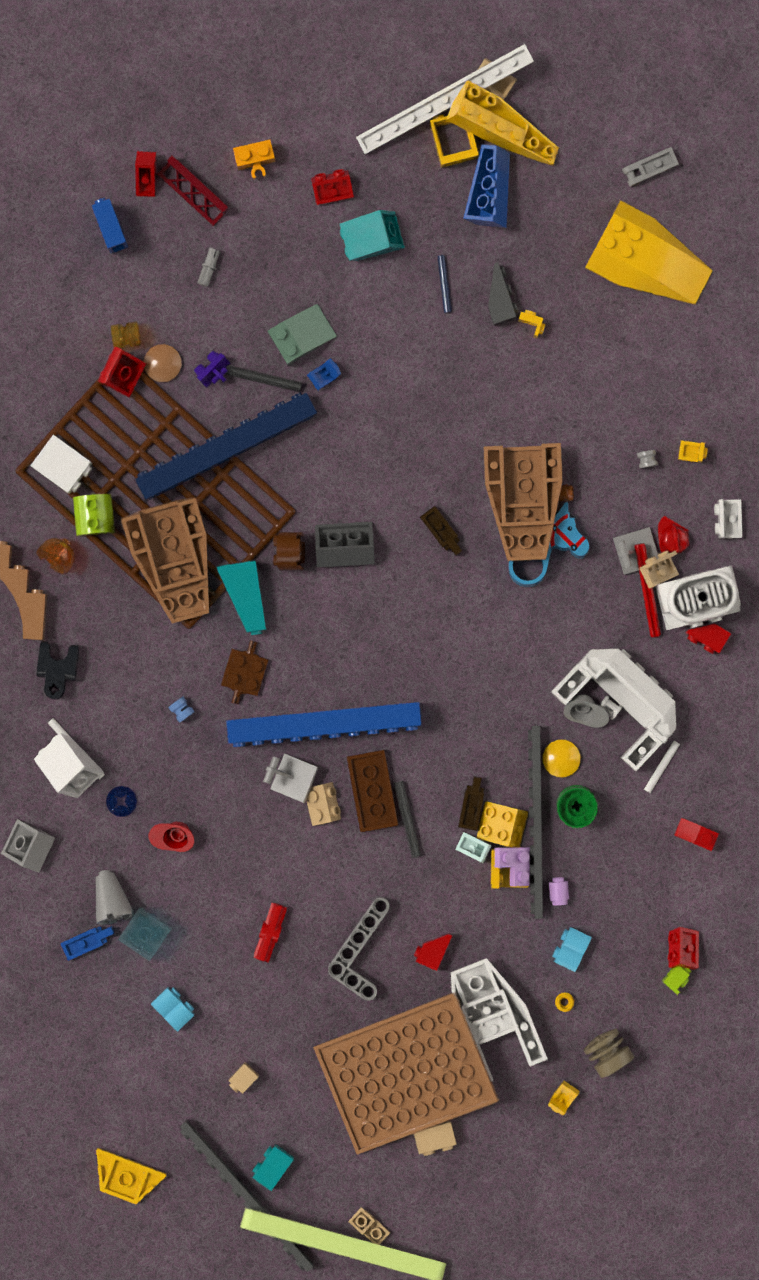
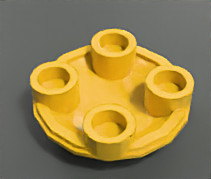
[543,740,580,777]

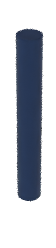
[437,255,452,313]

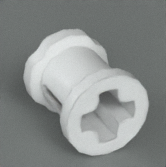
[599,696,622,720]

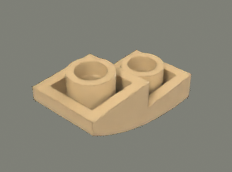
[348,1207,390,1245]

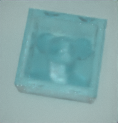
[118,906,173,961]

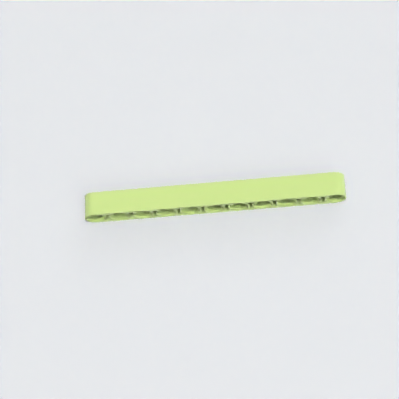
[240,1208,447,1280]

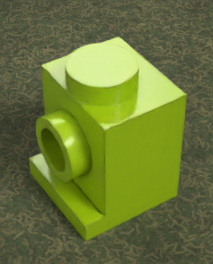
[661,966,691,995]

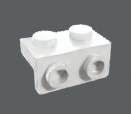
[714,499,742,539]

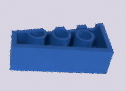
[463,145,510,228]

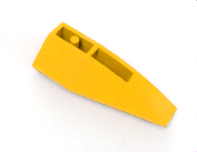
[447,80,559,165]

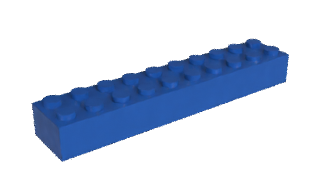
[226,702,421,747]

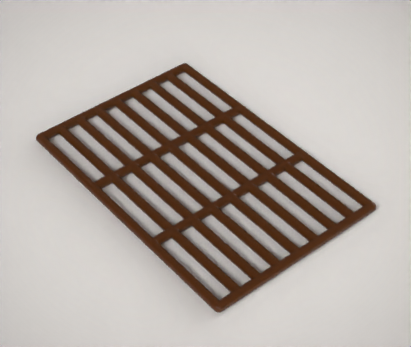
[15,371,296,629]

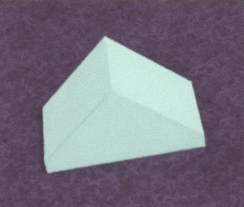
[456,832,491,863]

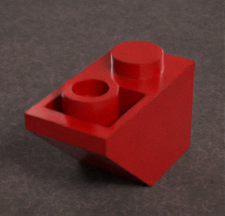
[685,624,731,655]

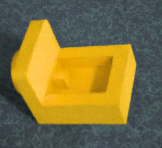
[518,310,545,338]
[678,440,708,463]
[548,1080,579,1116]

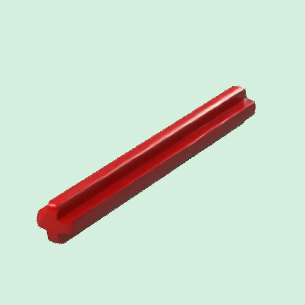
[635,543,661,638]

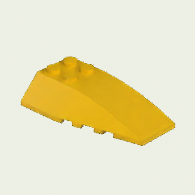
[585,200,713,305]

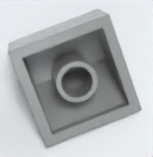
[1,819,55,873]

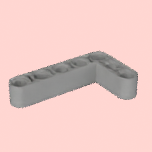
[328,897,389,1000]

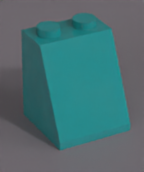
[340,210,405,261]

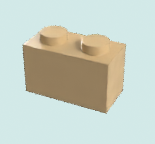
[414,1120,457,1156]

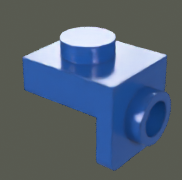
[307,358,341,390]

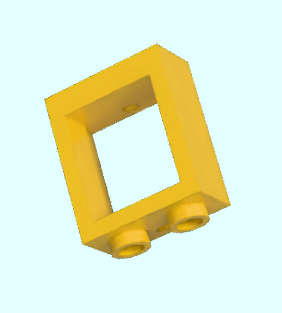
[430,114,479,168]

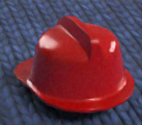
[658,516,689,555]
[148,821,195,852]

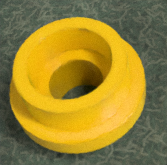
[555,992,574,1012]

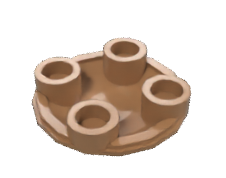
[144,344,182,382]

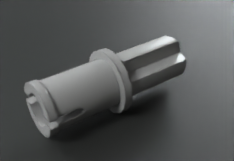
[198,248,221,287]

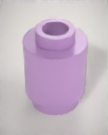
[549,877,569,905]

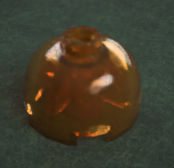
[36,538,75,574]

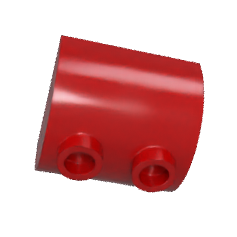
[98,347,146,398]

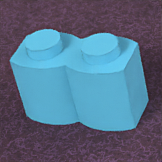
[552,927,592,972]
[151,987,195,1032]

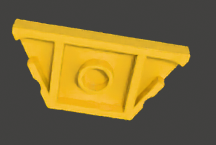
[96,1148,167,1204]

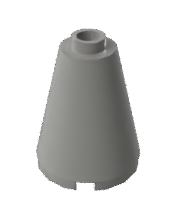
[96,870,134,925]

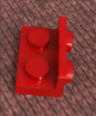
[311,169,354,205]
[668,927,699,970]

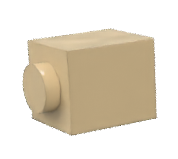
[229,1062,259,1094]

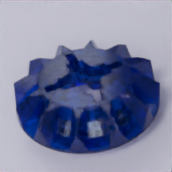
[106,786,137,817]

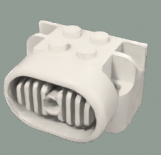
[655,565,741,631]

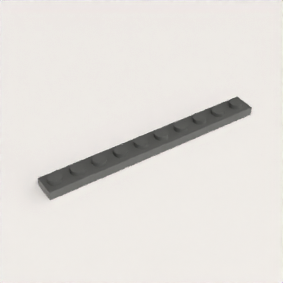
[528,726,543,919]
[180,1120,314,1272]

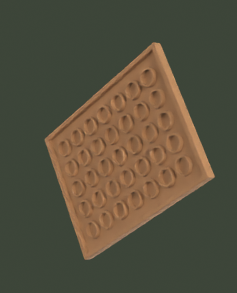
[313,992,499,1154]

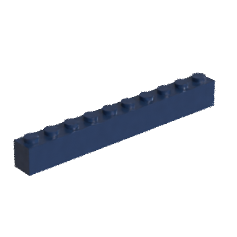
[135,392,317,502]

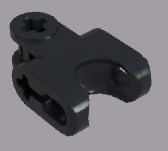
[36,641,80,700]

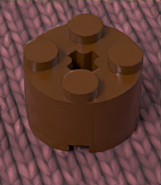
[273,532,305,571]

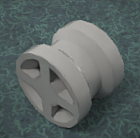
[637,450,658,469]

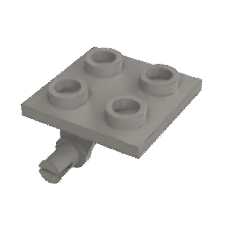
[613,527,659,575]
[263,753,319,803]

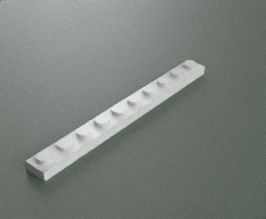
[356,44,534,154]

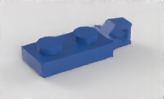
[60,926,115,961]

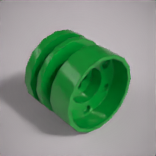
[557,785,597,828]

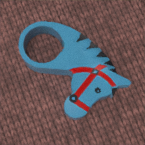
[508,502,589,587]

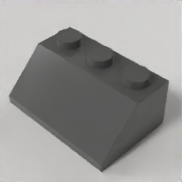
[315,522,375,568]

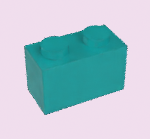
[252,1144,294,1191]

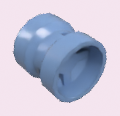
[168,696,195,723]

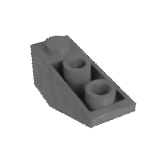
[488,262,518,326]

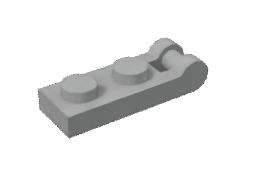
[622,147,679,187]

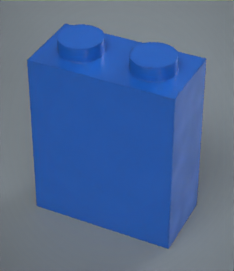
[91,198,128,254]

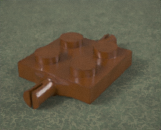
[221,640,268,705]

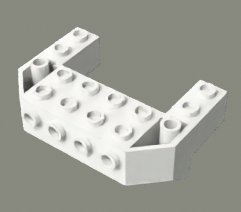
[551,649,676,771]

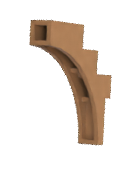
[0,541,47,640]

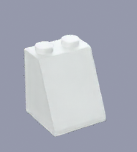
[34,733,104,798]

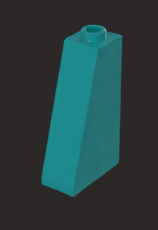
[217,560,266,635]

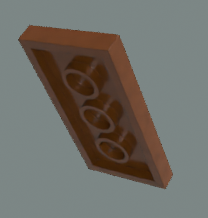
[347,750,398,832]

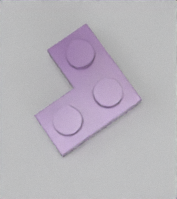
[495,847,530,886]

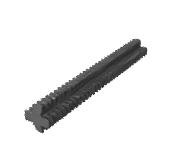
[226,365,302,392]
[394,781,421,858]

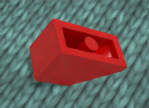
[135,151,156,197]
[674,818,719,851]
[414,933,452,971]

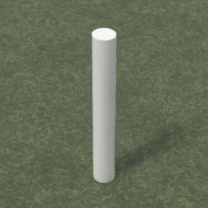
[644,741,680,793]

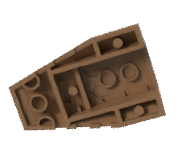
[484,443,562,561]
[121,497,209,623]

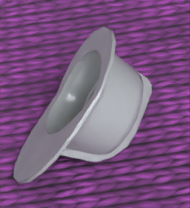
[563,695,609,728]

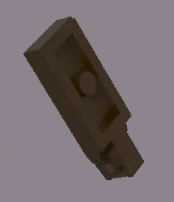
[420,506,462,556]
[458,776,484,831]

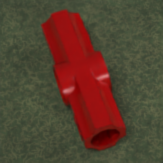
[253,902,287,963]

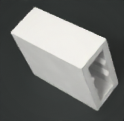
[31,435,92,494]

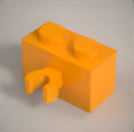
[233,140,275,179]

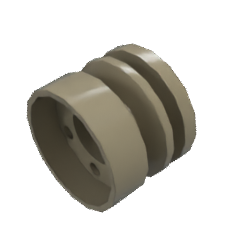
[583,1028,634,1078]

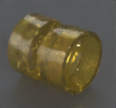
[111,321,141,349]

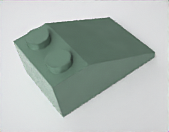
[268,304,337,366]

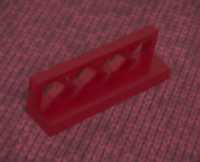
[157,155,229,226]

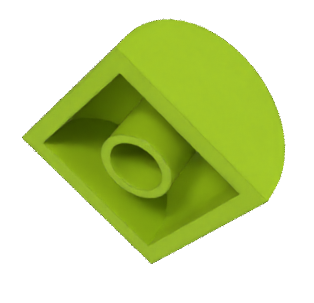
[73,494,115,536]

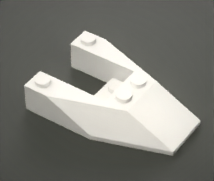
[451,958,547,1082]

